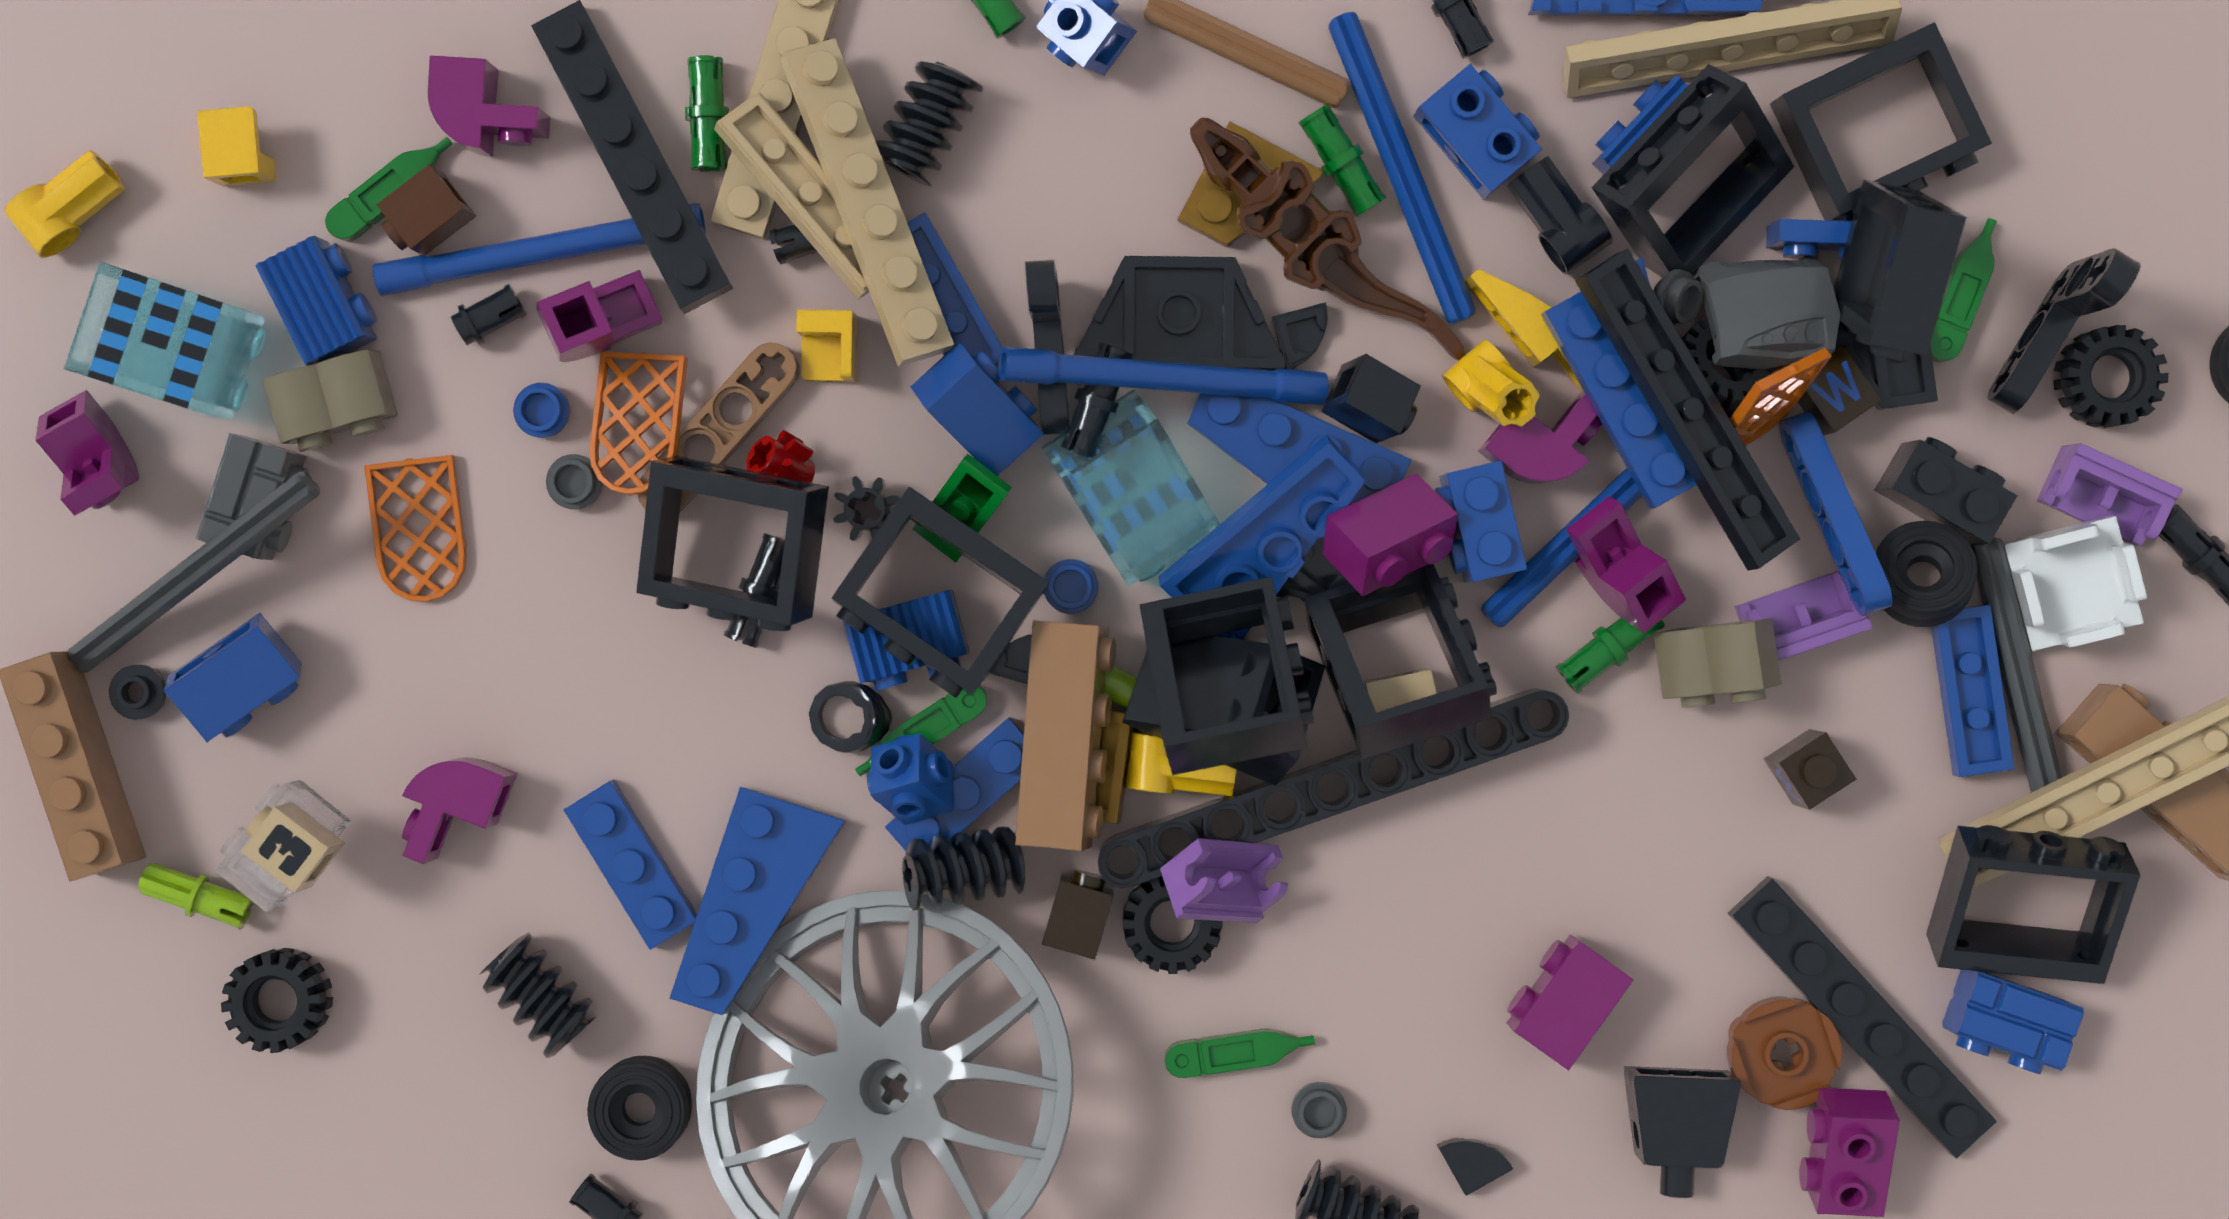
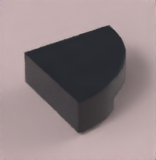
[1272,302,1328,369]
[989,634,1031,684]
[1436,1138,1513,1196]

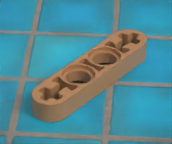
[637,342,799,512]

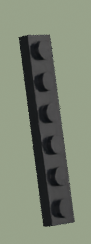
[531,0,734,314]
[1575,248,1800,571]
[1727,876,1997,1159]

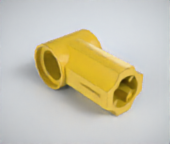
[4,150,126,258]
[1441,339,1540,427]
[1125,732,1236,796]

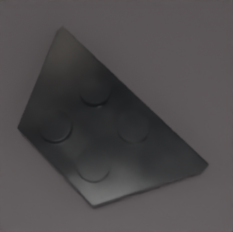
[1073,256,1285,370]

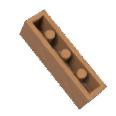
[1015,620,1116,851]
[0,651,146,882]
[2055,684,2229,881]

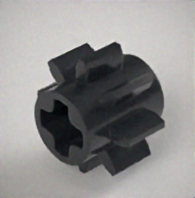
[833,476,900,541]

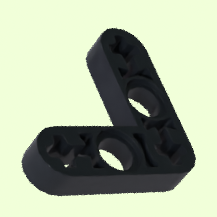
[1987,248,2141,414]
[1025,259,1070,435]

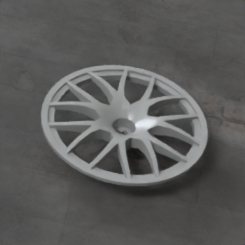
[696,890,1074,1219]

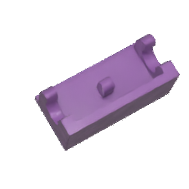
[2037,443,2183,546]
[1734,571,1873,661]
[1160,838,1288,923]

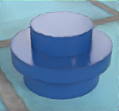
[513,383,570,438]
[1044,559,1098,614]

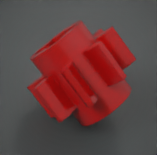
[746,430,815,483]

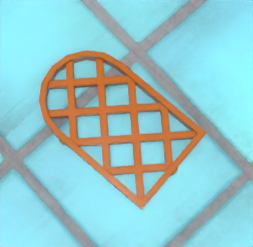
[1730,348,1832,446]
[590,351,688,496]
[364,455,467,602]

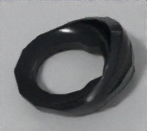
[809,681,892,753]

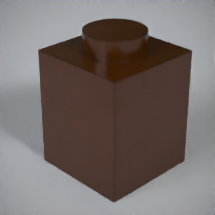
[377,164,476,256]

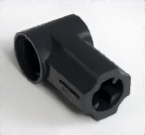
[1507,156,1613,275]

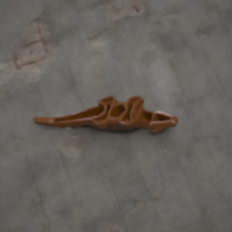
[1190,118,1465,361]

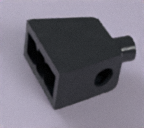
[1624,1066,1741,1198]

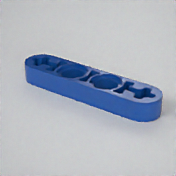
[1779,411,1892,616]

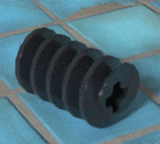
[876,61,983,187]
[902,826,1025,911]
[479,933,597,1058]
[1295,1159,1419,1219]

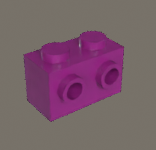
[1322,473,1458,596]
[1506,934,1634,1071]
[1799,1088,1900,1217]

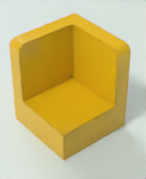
[197,106,276,186]
[796,310,858,382]

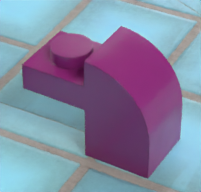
[428,55,550,157]
[536,270,662,362]
[35,390,139,516]
[1478,392,1602,484]
[1566,496,1686,634]
[402,757,518,864]

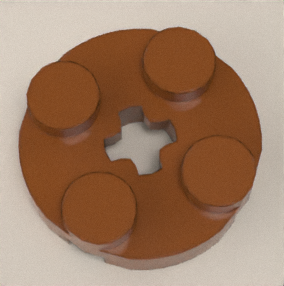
[1727,996,1843,1110]

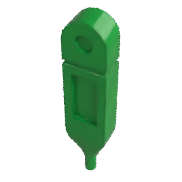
[325,137,453,241]
[1930,218,1997,363]
[855,686,987,777]
[1165,1028,1315,1078]

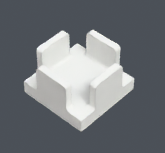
[2004,515,2147,651]

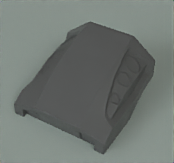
[1692,257,1840,370]

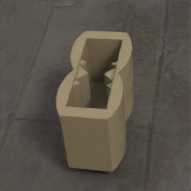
[262,349,398,452]
[1653,618,1782,708]

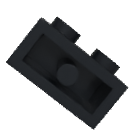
[1874,437,2018,545]

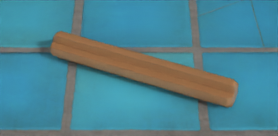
[1144,0,1349,108]

